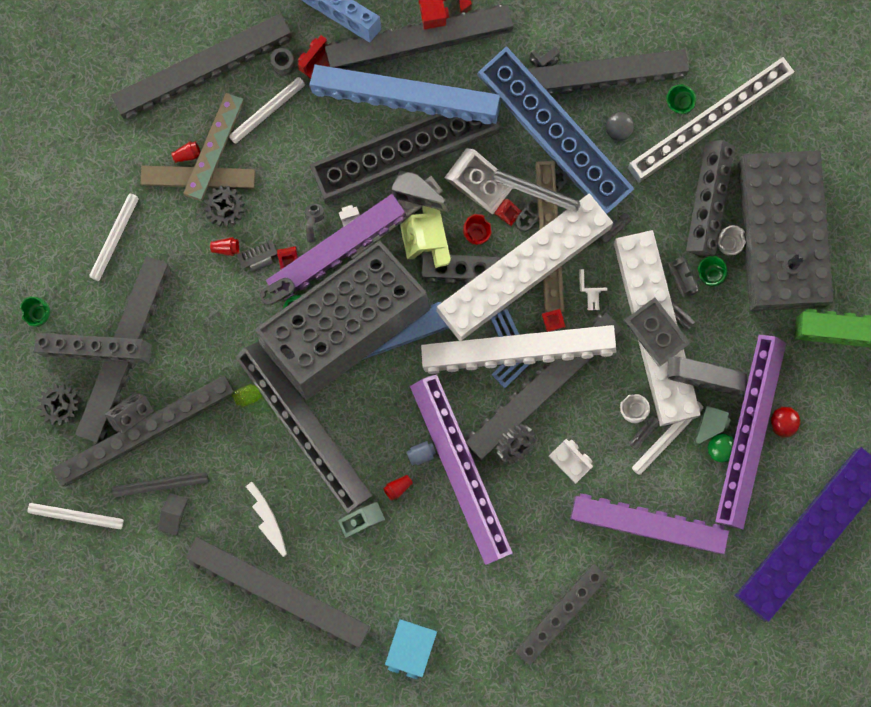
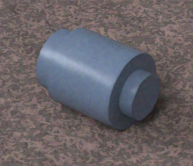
[406,441,436,466]

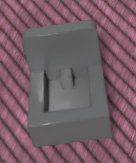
[530,46,560,68]

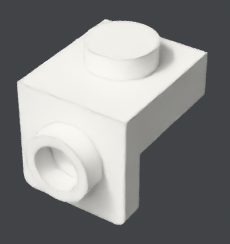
[339,205,360,226]

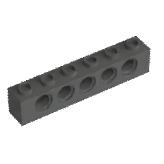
[686,140,735,256]
[422,254,503,285]
[34,333,152,364]
[514,564,609,665]

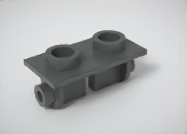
[668,256,699,298]

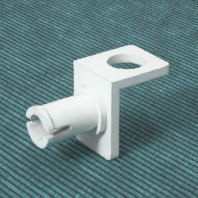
[579,269,607,310]

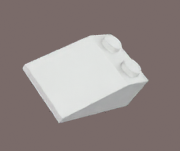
[444,148,512,214]

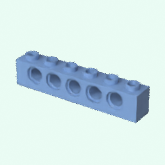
[302,0,381,42]

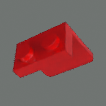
[298,35,329,79]

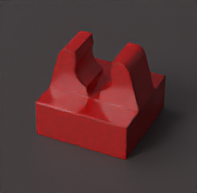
[541,309,566,332]

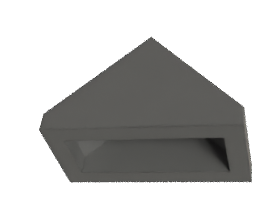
[158,493,188,536]

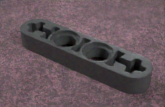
[516,170,567,232]

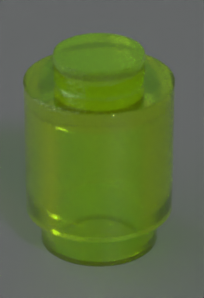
[232,384,262,408]

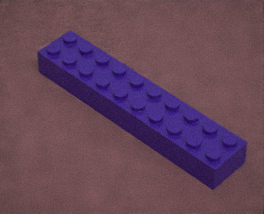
[735,447,871,622]

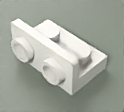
[549,439,593,484]

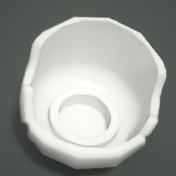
[718,226,746,255]
[620,394,650,423]

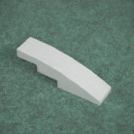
[246,482,287,557]

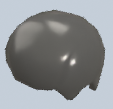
[606,111,634,141]

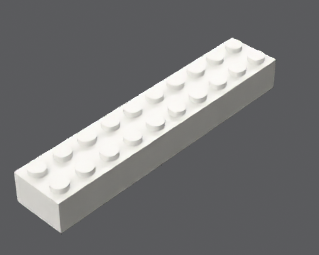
[437,193,613,341]
[614,230,701,426]

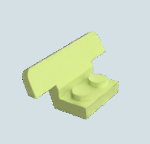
[400,206,450,268]

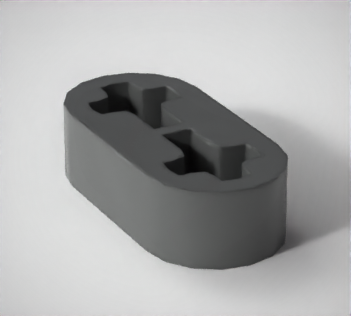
[260,278,295,305]

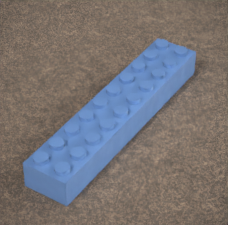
[477,46,634,214]

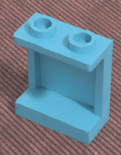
[385,619,437,679]

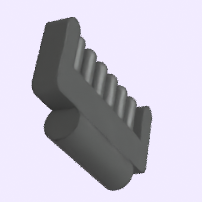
[237,240,277,272]

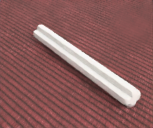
[229,77,305,144]
[90,194,138,281]
[632,401,704,475]
[28,503,124,529]

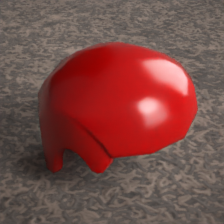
[463,214,492,245]
[771,407,800,438]

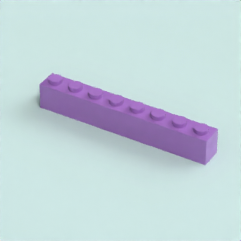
[266,194,407,301]
[570,493,729,554]

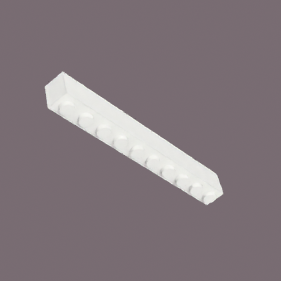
[628,57,794,183]
[421,325,617,374]

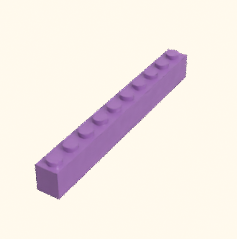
[715,335,786,529]
[410,374,512,565]

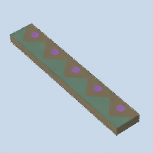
[184,93,244,202]

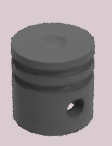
[271,48,295,76]

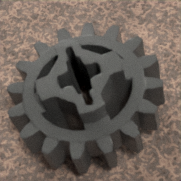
[203,186,245,227]
[37,384,80,426]
[496,424,536,464]

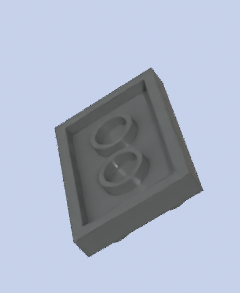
[624,297,691,367]

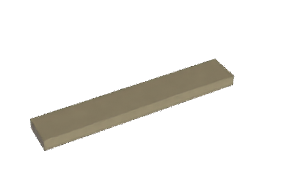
[140,166,255,189]

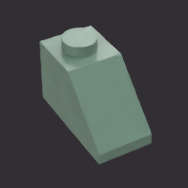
[693,406,730,445]
[338,502,385,538]

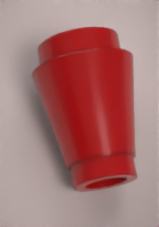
[171,141,201,163]
[210,237,240,256]
[383,475,413,501]

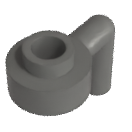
[305,204,324,243]

